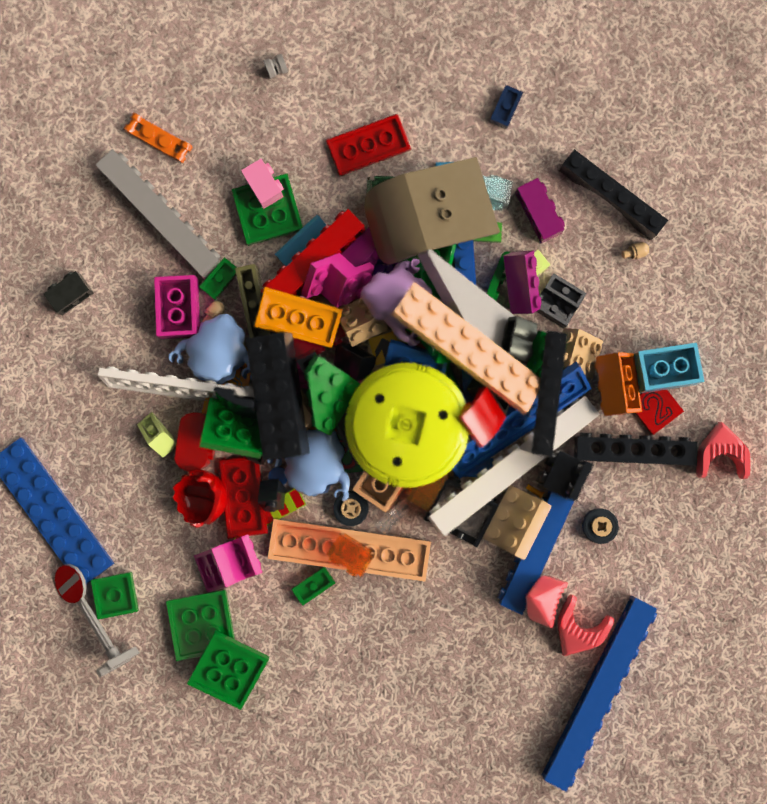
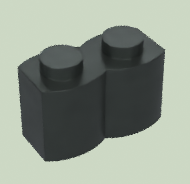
[501,316,537,363]

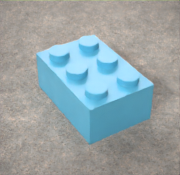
[634,343,705,393]

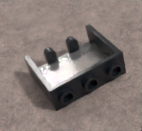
[423,475,499,548]

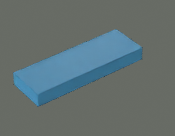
[274,215,326,266]

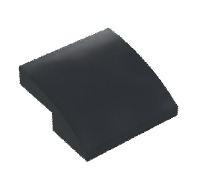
[536,273,587,328]
[214,386,257,419]

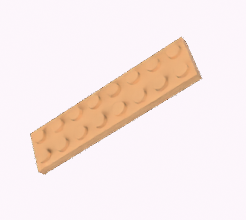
[392,282,541,415]
[268,519,431,582]

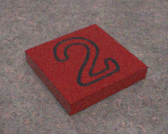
[635,390,684,435]

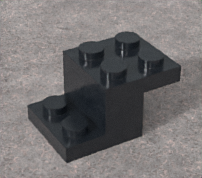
[536,450,594,502]

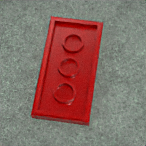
[326,113,411,177]
[219,457,268,539]

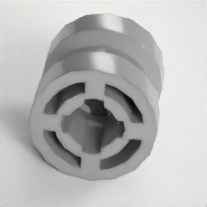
[263,54,288,79]

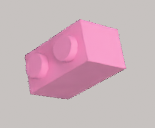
[241,158,284,209]

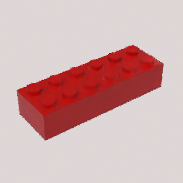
[261,209,365,297]

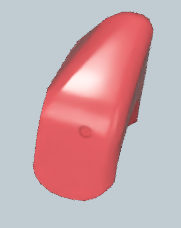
[696,422,750,479]
[526,575,568,628]
[557,594,614,656]

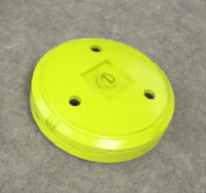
[345,363,469,488]

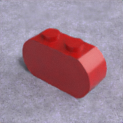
[175,412,215,471]

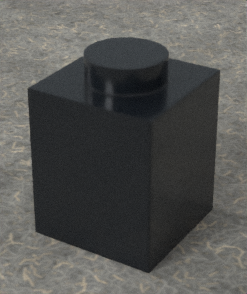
[258,479,286,512]

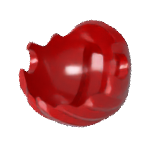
[173,469,227,528]

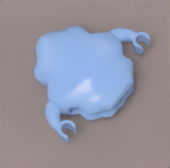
[168,314,252,385]
[267,429,350,501]

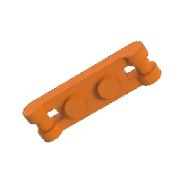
[123,113,193,164]

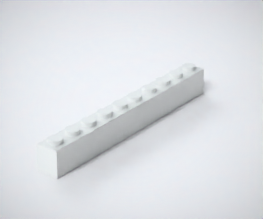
[427,396,600,537]

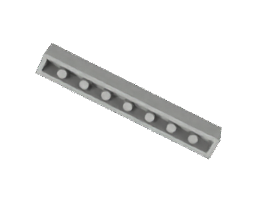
[95,149,221,279]

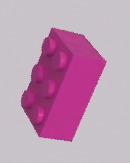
[154,275,200,339]

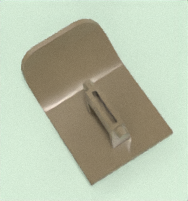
[364,157,500,265]

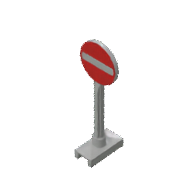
[55,564,140,677]

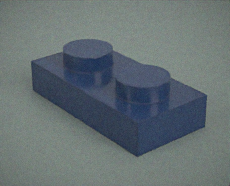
[490,85,523,129]

